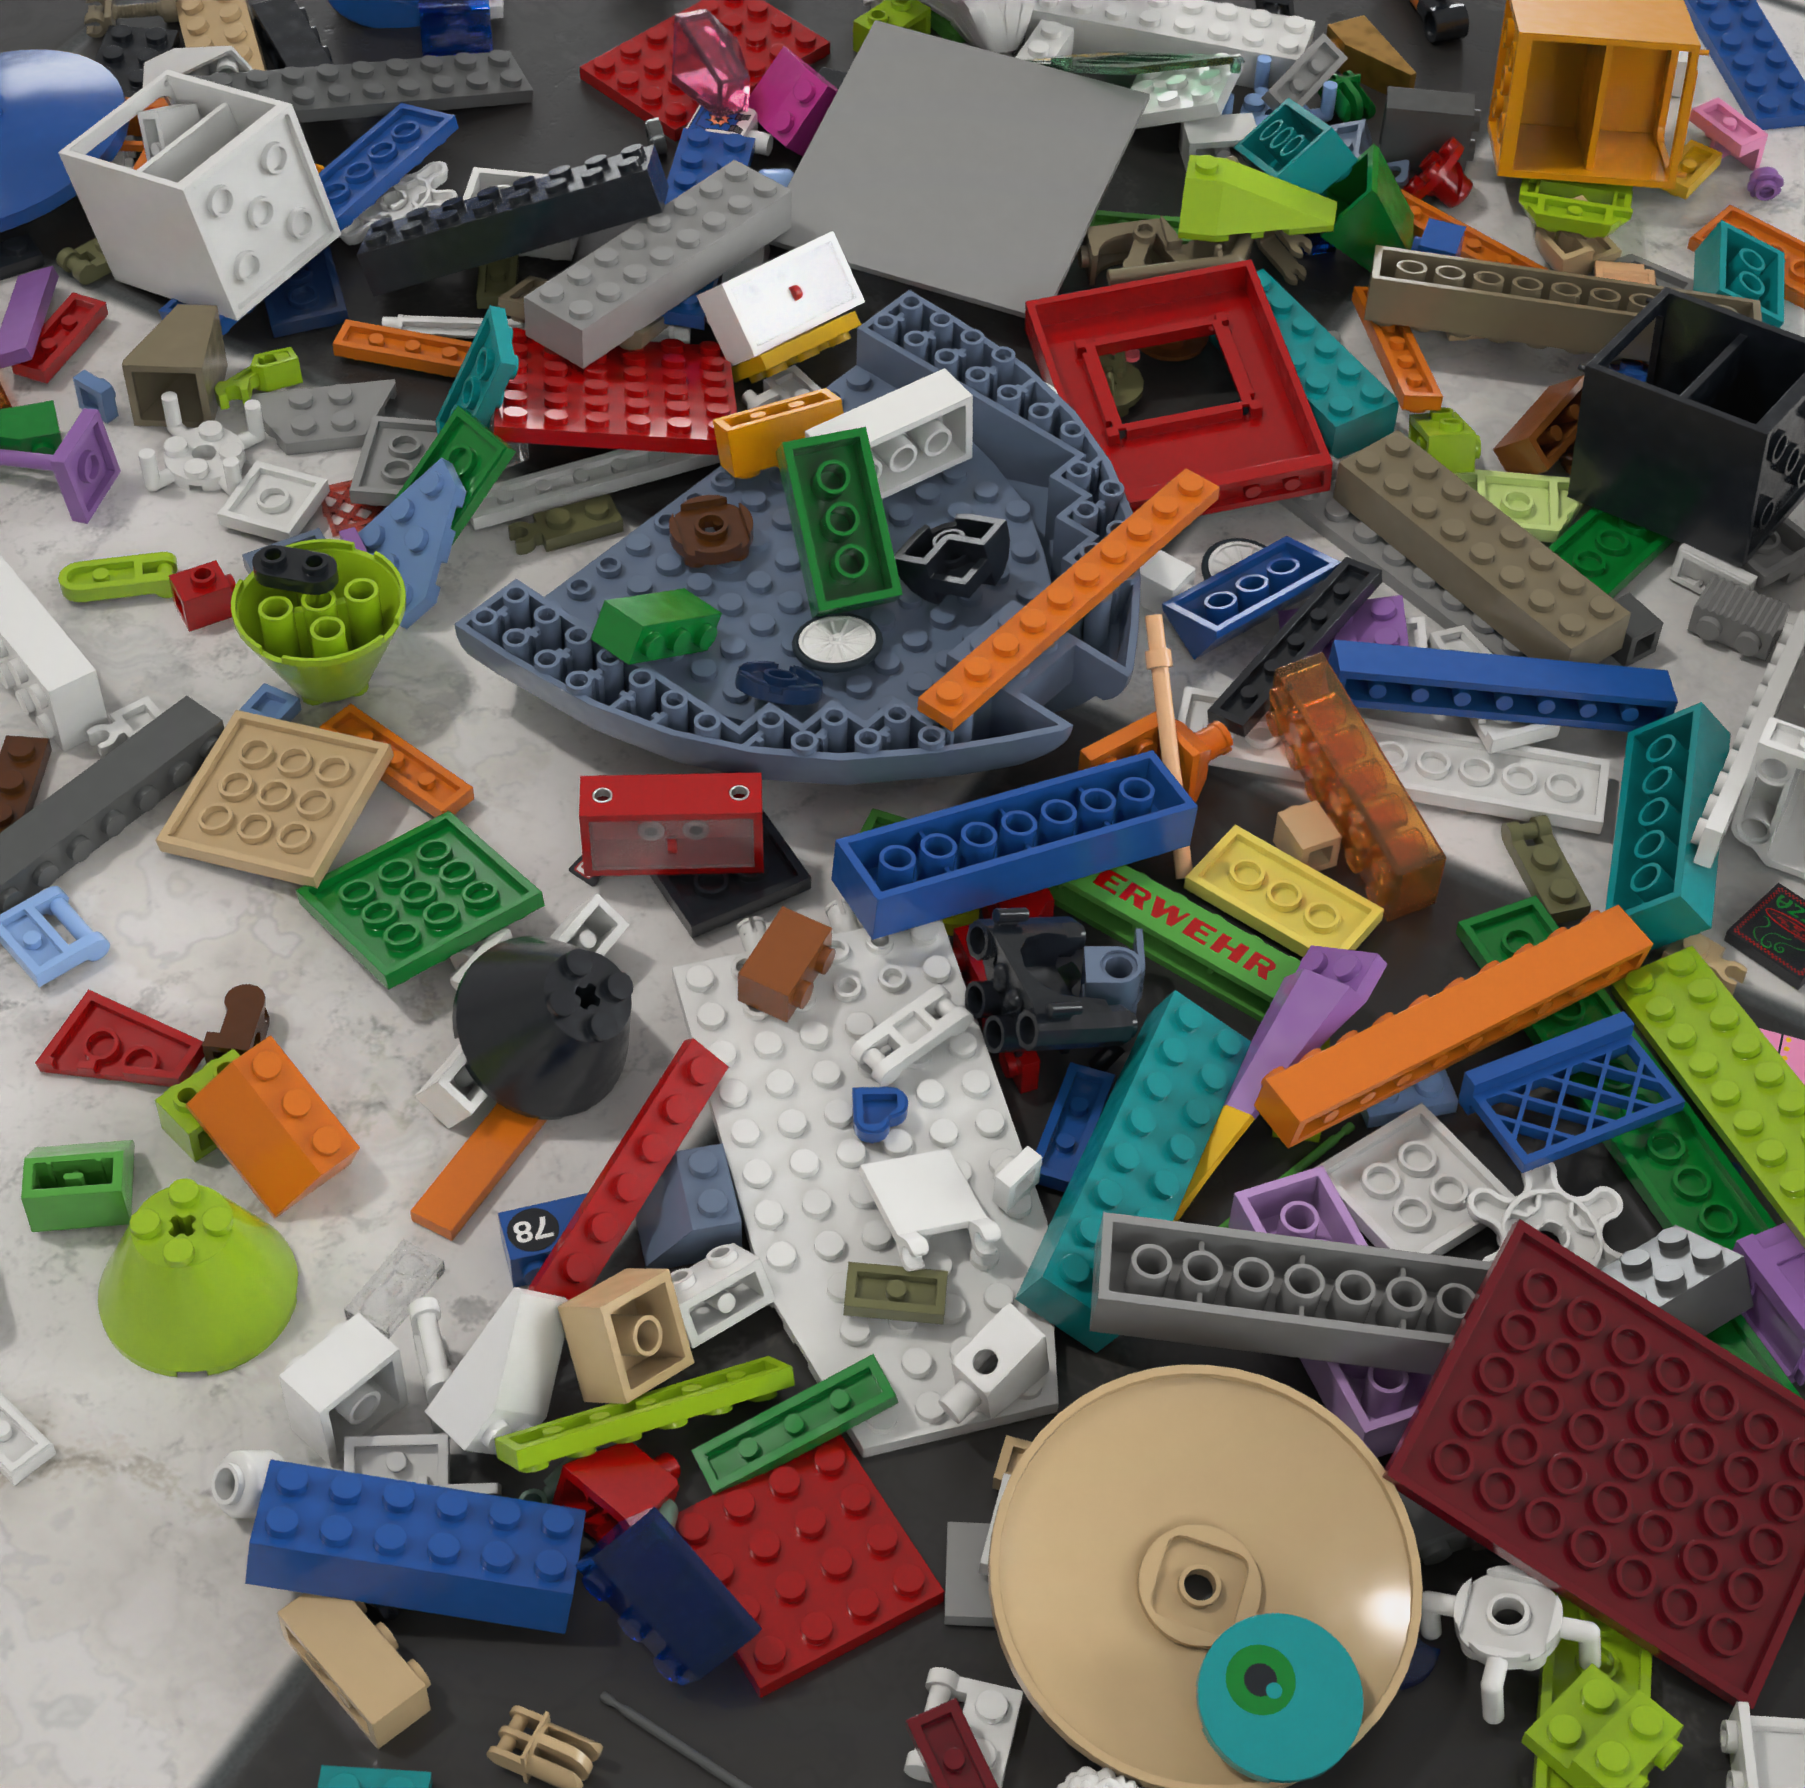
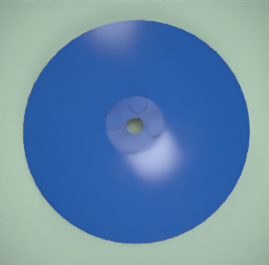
[0,50,129,232]

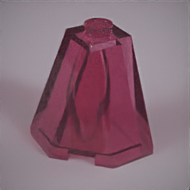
[672,8,750,118]

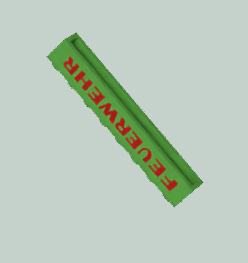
[1049,865,1301,1022]

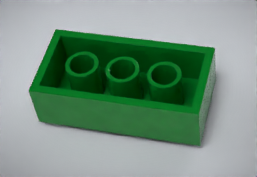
[776,427,903,618]

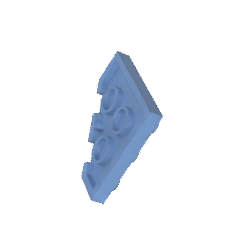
[358,458,466,629]

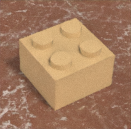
[558,1268,694,1404]

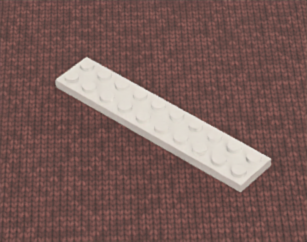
[1177,686,1610,834]

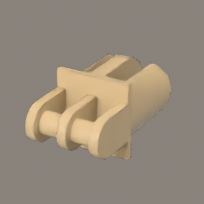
[486,1705,603,1788]

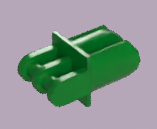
[1317,70,1376,123]

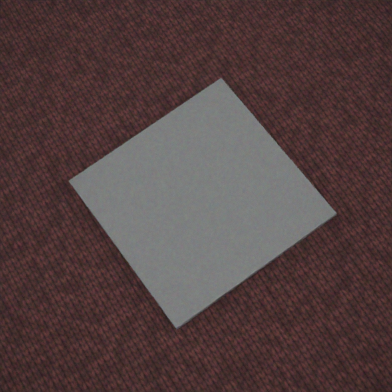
[768,20,1150,318]

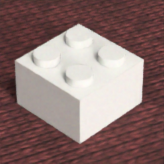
[279,1312,409,1466]

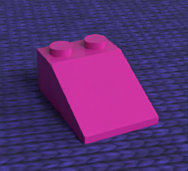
[743,46,838,157]

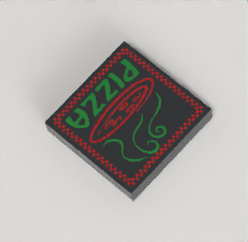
[1724,883,1805,990]

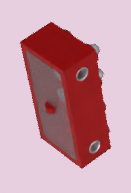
[579,772,764,876]

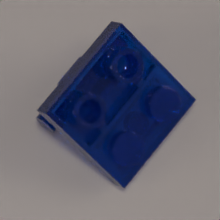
[418,0,493,57]

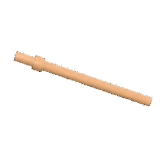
[1145,614,1193,879]

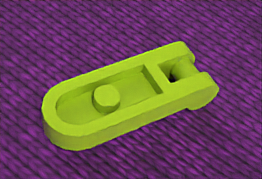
[58,552,178,602]

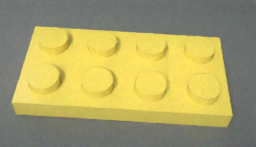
[1184,825,1384,957]

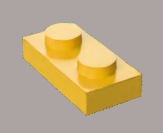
[1660,139,1723,200]

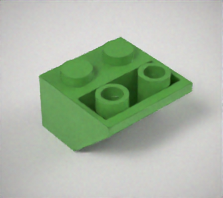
[21,1140,135,1232]

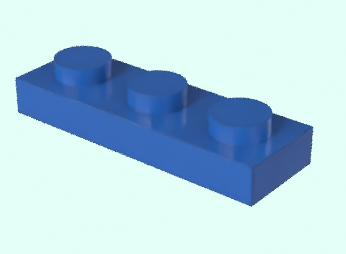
[1036,1062,1115,1192]

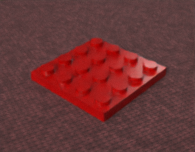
[668,1434,945,1698]

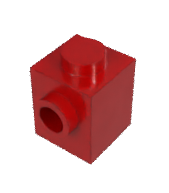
[169,560,236,632]

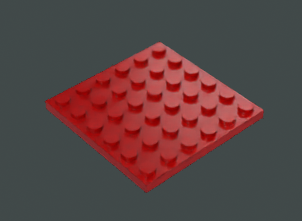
[493,328,737,456]

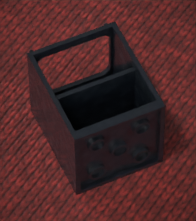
[1567,287,1805,567]

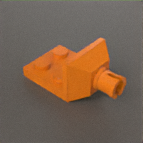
[1078,711,1233,803]

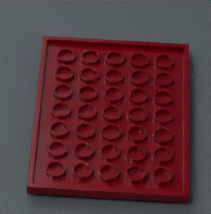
[1382,1219,1805,1710]

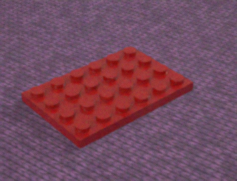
[580,0,830,142]

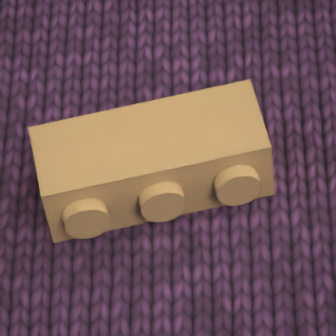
[277,1593,431,1750]

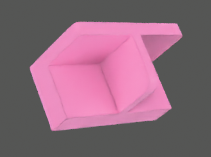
[1689,97,1768,170]

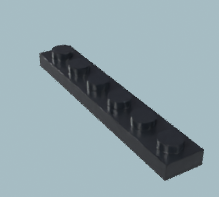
[1207,557,1382,738]

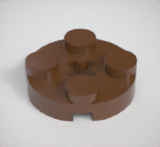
[669,495,753,568]

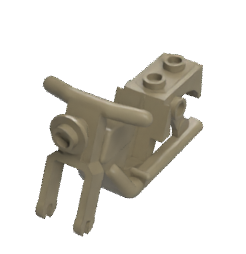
[1077,156,1312,286]

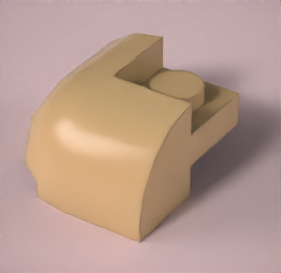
[1535,195,1622,275]

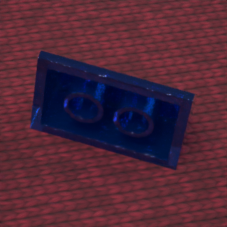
[575,1506,762,1686]

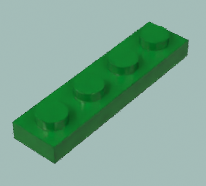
[691,1354,899,1495]

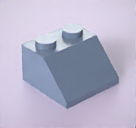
[635,1143,742,1269]

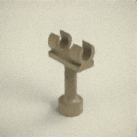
[84,0,179,38]

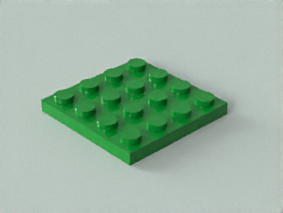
[296,811,545,990]

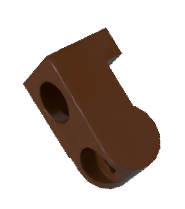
[202,984,270,1064]

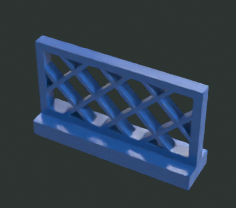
[1458,1011,1685,1174]

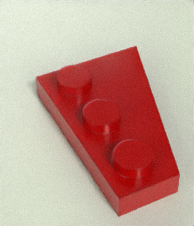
[35,989,204,1087]

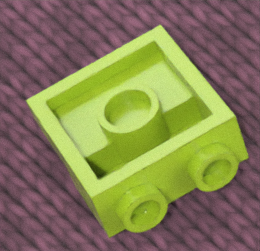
[1521,1663,1684,1788]

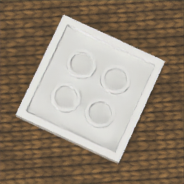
[1130,53,1244,129]
[1314,1103,1515,1255]

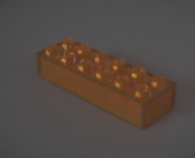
[1266,652,1447,922]

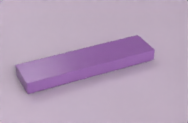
[0,265,59,369]

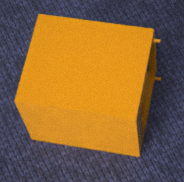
[1487,0,1709,189]

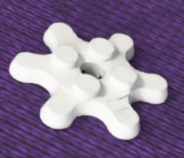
[339,161,458,245]
[1466,1162,1623,1269]

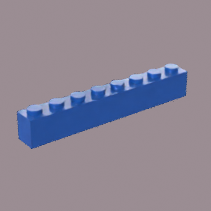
[1325,640,1678,732]

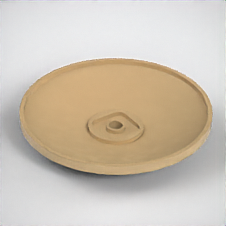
[988,1365,1423,1788]

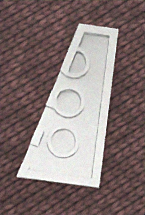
[1427,625,1561,754]

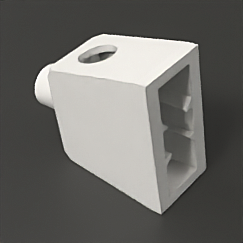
[938,1302,1050,1424]

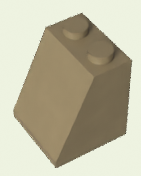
[122,304,228,428]

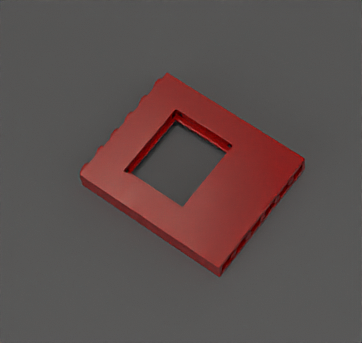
[1025,259,1333,516]

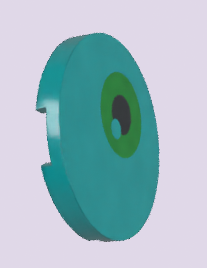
[1196,1613,1364,1784]

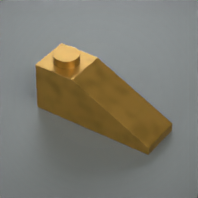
[1326,15,1417,95]

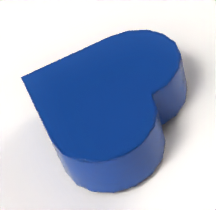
[852,1087,909,1143]

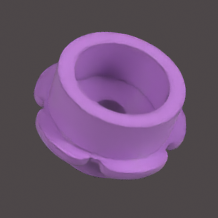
[1747,167,1784,201]

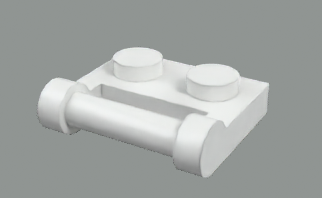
[409,1297,453,1434]
[904,1667,1023,1788]

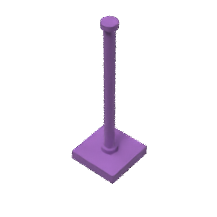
[0,408,121,524]

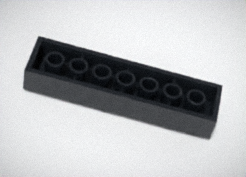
[357,144,669,297]

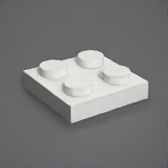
[217,460,330,541]

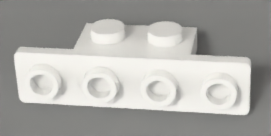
[344,1434,501,1496]

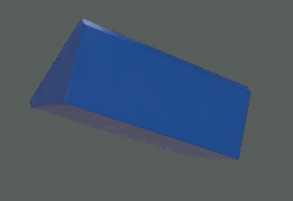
[1162,536,1341,660]

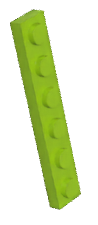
[494,1356,795,1473]

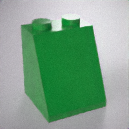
[1320,144,1414,272]

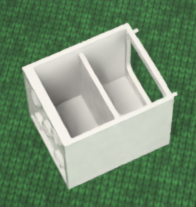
[58,70,342,321]

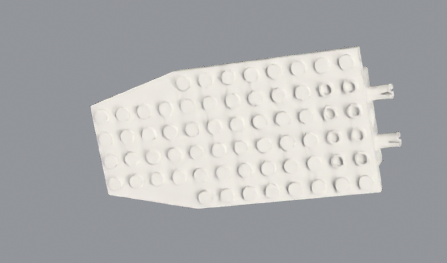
[672,898,1059,1458]

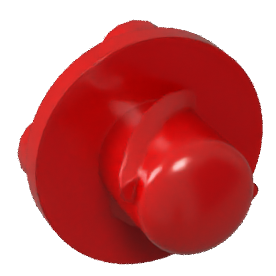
[1402,136,1473,208]

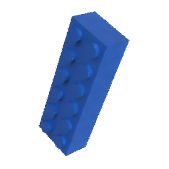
[245,1459,586,1634]

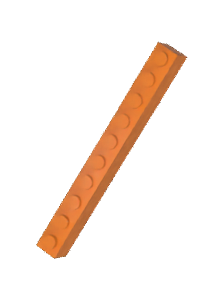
[1254,904,1654,1149]

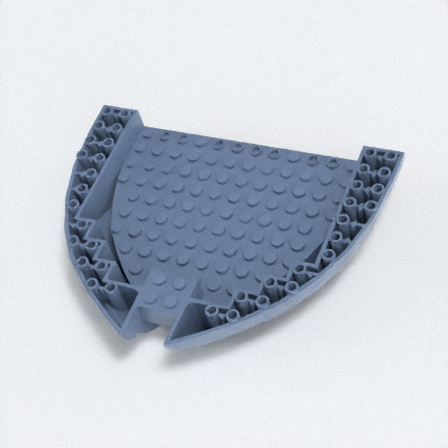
[454,290,1141,785]

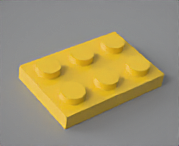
[731,311,861,384]

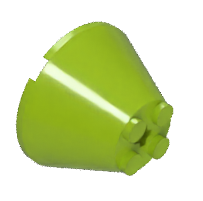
[231,539,406,706]
[98,1178,299,1377]

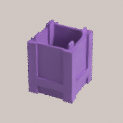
[1733,1223,1805,1386]

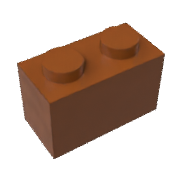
[738,906,836,1023]

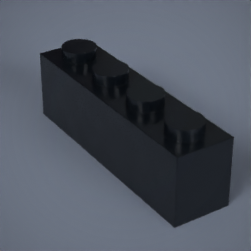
[251,0,333,70]

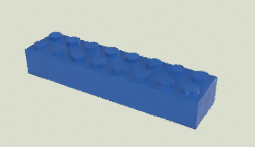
[831,750,1198,940]

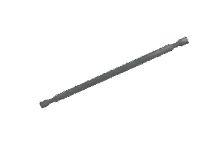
[599,1691,752,1788]

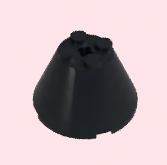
[452,936,634,1120]

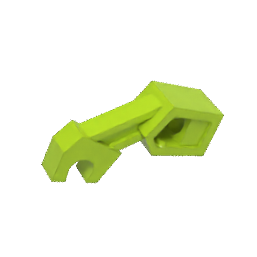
[214,347,303,410]

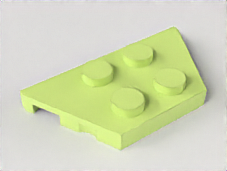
[1454,469,1585,543]

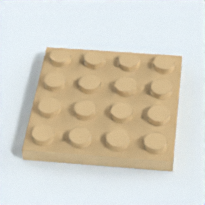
[156,710,394,889]

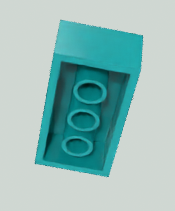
[1233,97,1358,196]

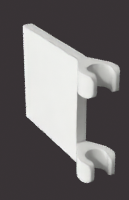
[859,1149,1001,1271]

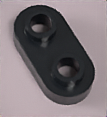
[252,545,339,595]

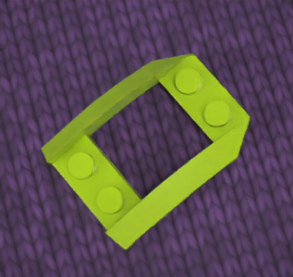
[1518,178,1633,238]

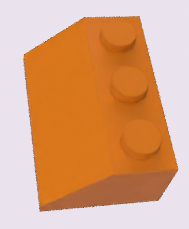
[186,1035,360,1219]

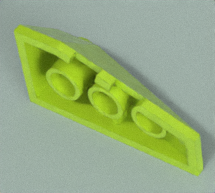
[1178,155,1338,242]

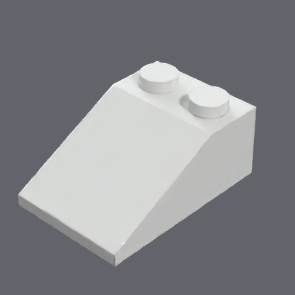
[424,1287,568,1455]

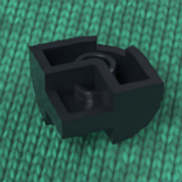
[894,514,1010,605]

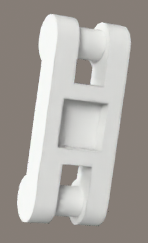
[850,984,974,1087]

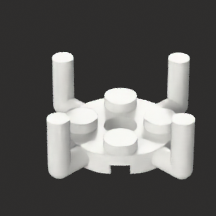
[138,391,265,496]
[1420,1563,1601,1724]

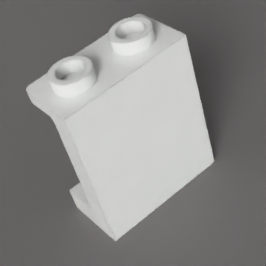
[1720,1701,1805,1788]

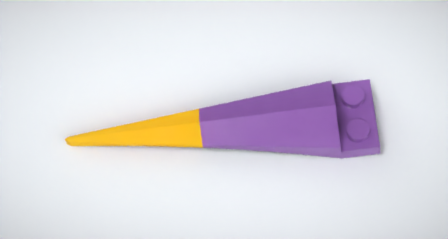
[1173,945,1387,1222]

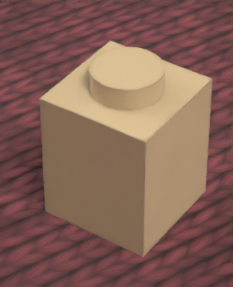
[1273,800,1342,871]

